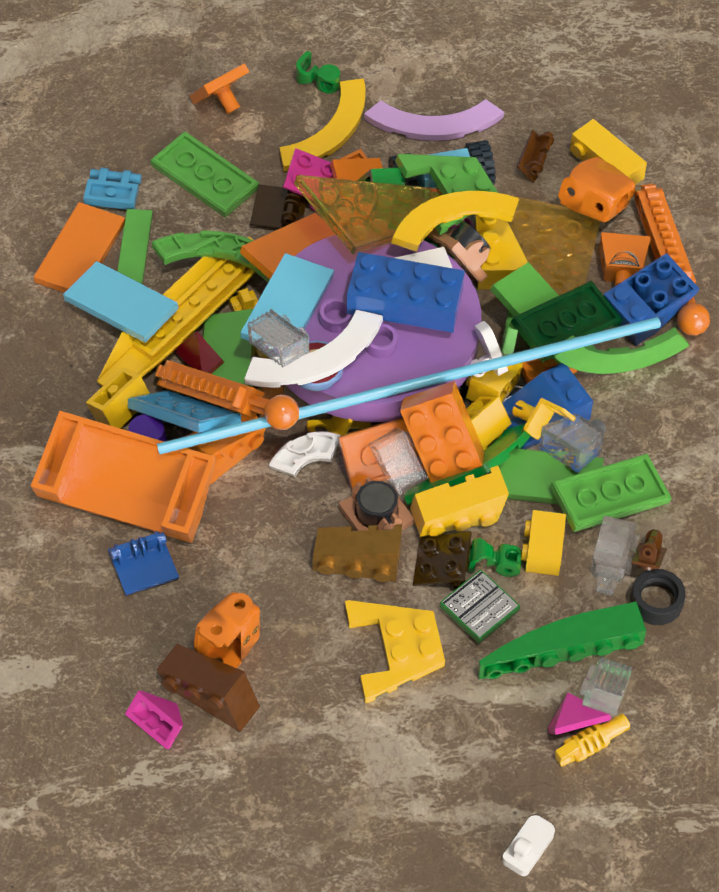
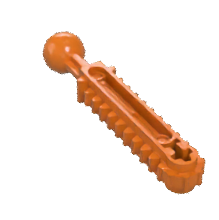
[634,184,710,336]
[155,360,299,430]

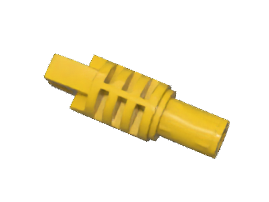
[555,713,630,767]

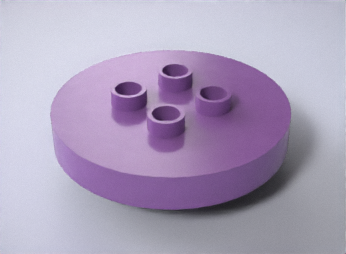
[267,230,481,422]

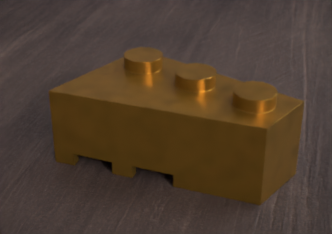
[313,524,403,582]

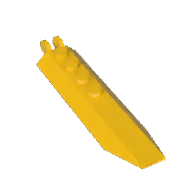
[97,237,256,386]

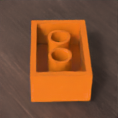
[400,381,485,483]

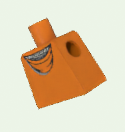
[599,232,650,286]

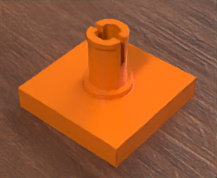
[189,63,249,114]

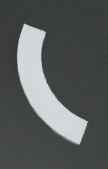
[245,310,383,388]

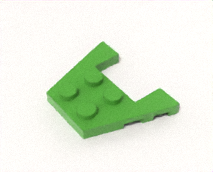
[395,154,498,235]

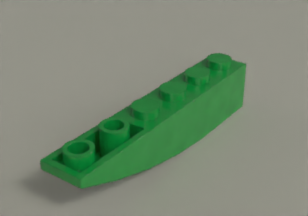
[477,602,647,679]

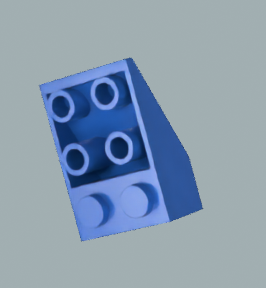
[604,253,699,346]

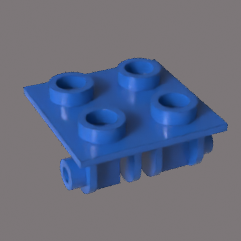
[108,531,179,595]

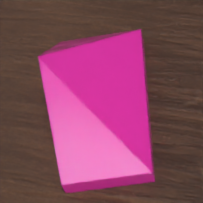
[125,690,183,749]
[548,693,611,735]

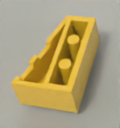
[474,214,528,290]
[410,466,509,537]

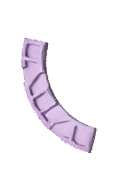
[364,99,504,141]

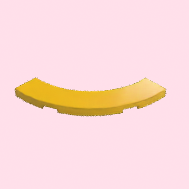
[279,78,366,172]
[391,191,519,252]

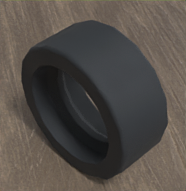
[630,569,686,625]

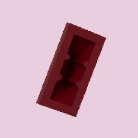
[174,331,224,374]

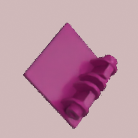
[283,148,336,211]

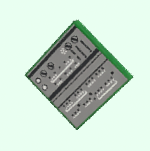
[440,569,520,643]

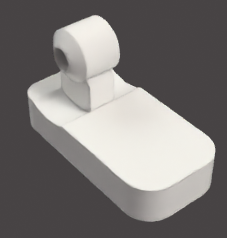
[471,321,508,377]
[502,815,555,876]

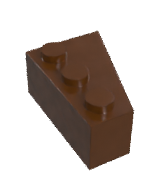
[157,644,260,732]

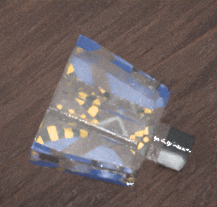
[539,414,606,473]

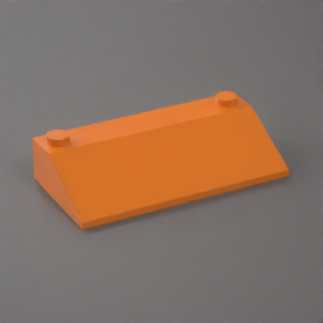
[31,411,216,543]

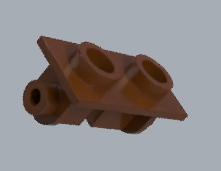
[517,130,554,183]
[632,529,667,570]

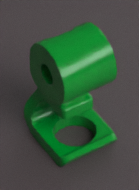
[295,51,340,94]
[468,538,522,577]

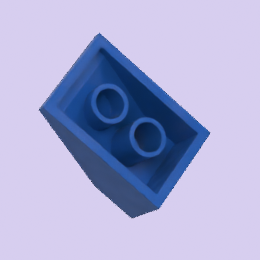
[502,363,593,450]

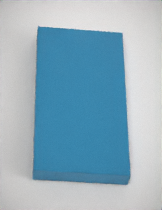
[128,390,241,433]

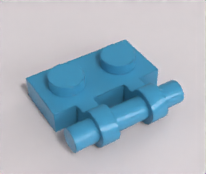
[83,167,142,209]

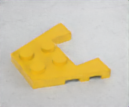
[345,600,445,703]

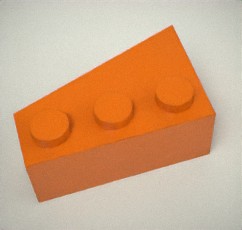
[187,414,266,485]

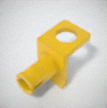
[512,398,576,440]
[306,415,371,436]

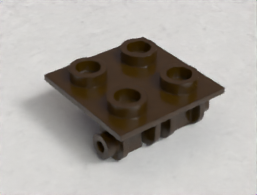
[250,184,308,229]
[413,531,472,590]

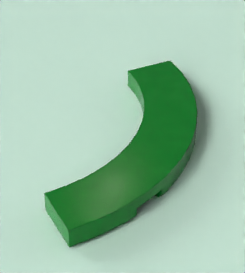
[404,424,530,505]

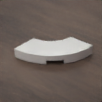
[269,432,340,477]

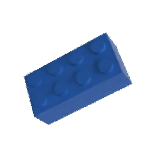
[346,252,465,333]

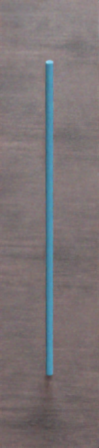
[157,317,661,455]

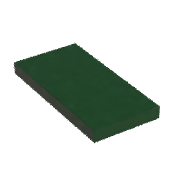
[511,280,623,363]

